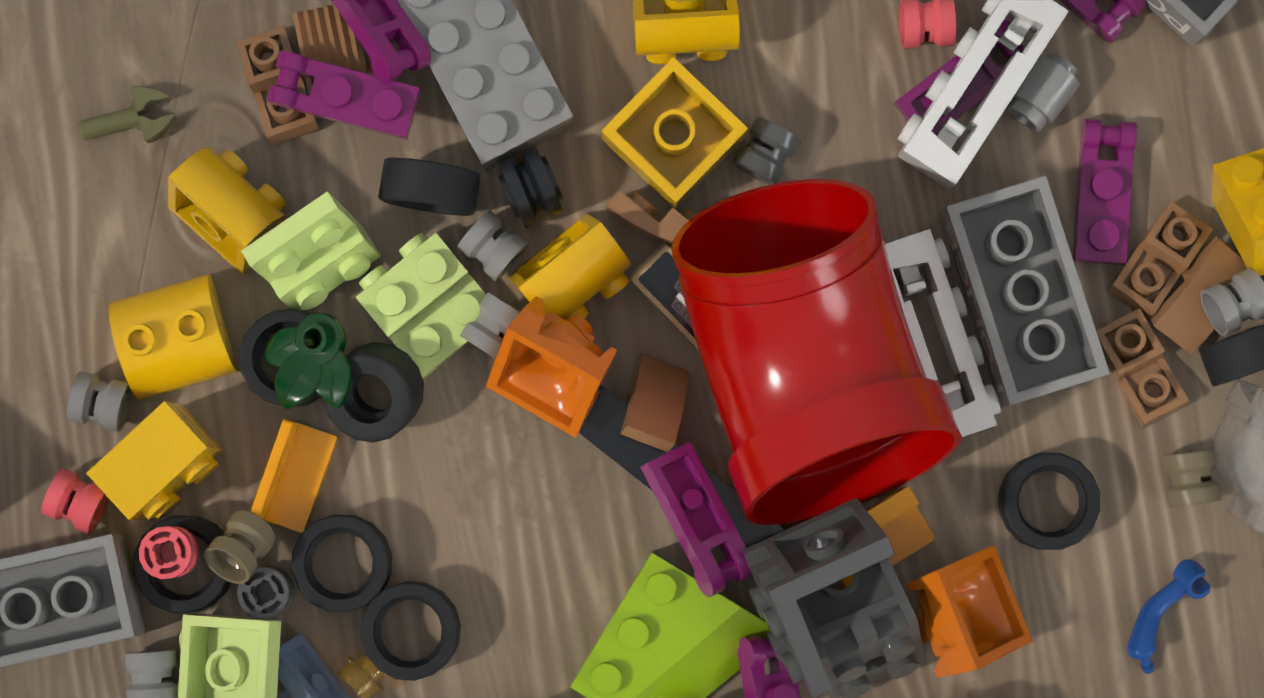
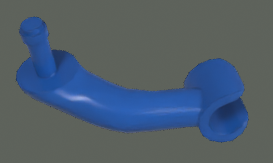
[1126,559,1211,674]

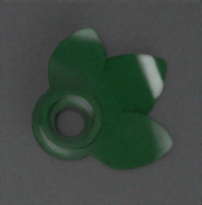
[264,313,352,409]

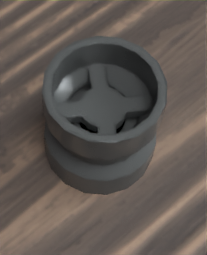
[732,117,801,185]
[237,566,296,619]

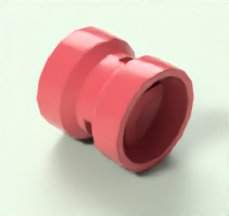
[899,0,956,49]
[41,468,110,535]
[139,526,200,579]

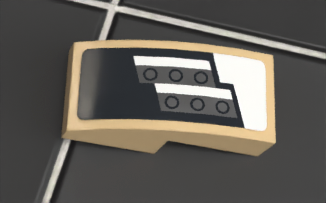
[628,242,700,353]

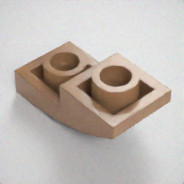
[236,26,319,146]
[607,190,696,247]
[1106,200,1213,319]
[1150,236,1247,355]
[1096,308,1190,429]
[620,352,688,452]

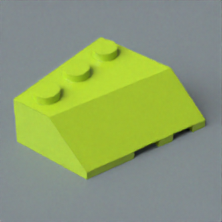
[570,552,770,698]

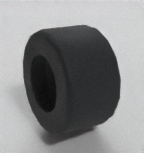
[323,342,424,443]

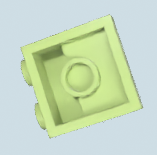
[241,191,381,311]
[356,232,486,379]
[177,614,281,698]

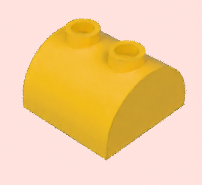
[632,0,740,64]
[168,147,287,275]
[507,213,632,320]
[108,274,239,400]

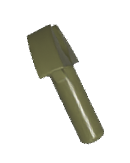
[78,86,177,143]

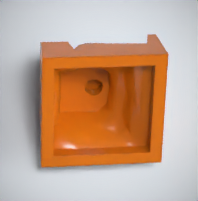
[485,296,618,438]
[906,545,1033,678]

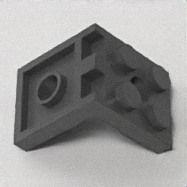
[742,498,895,698]
[796,558,926,698]

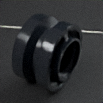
[498,146,563,228]

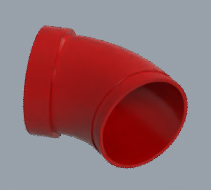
[671,179,962,525]

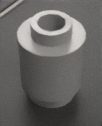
[1006,53,1080,132]

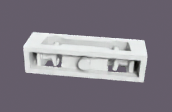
[897,0,1069,190]
[885,229,1001,437]

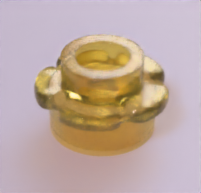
[338,654,385,698]

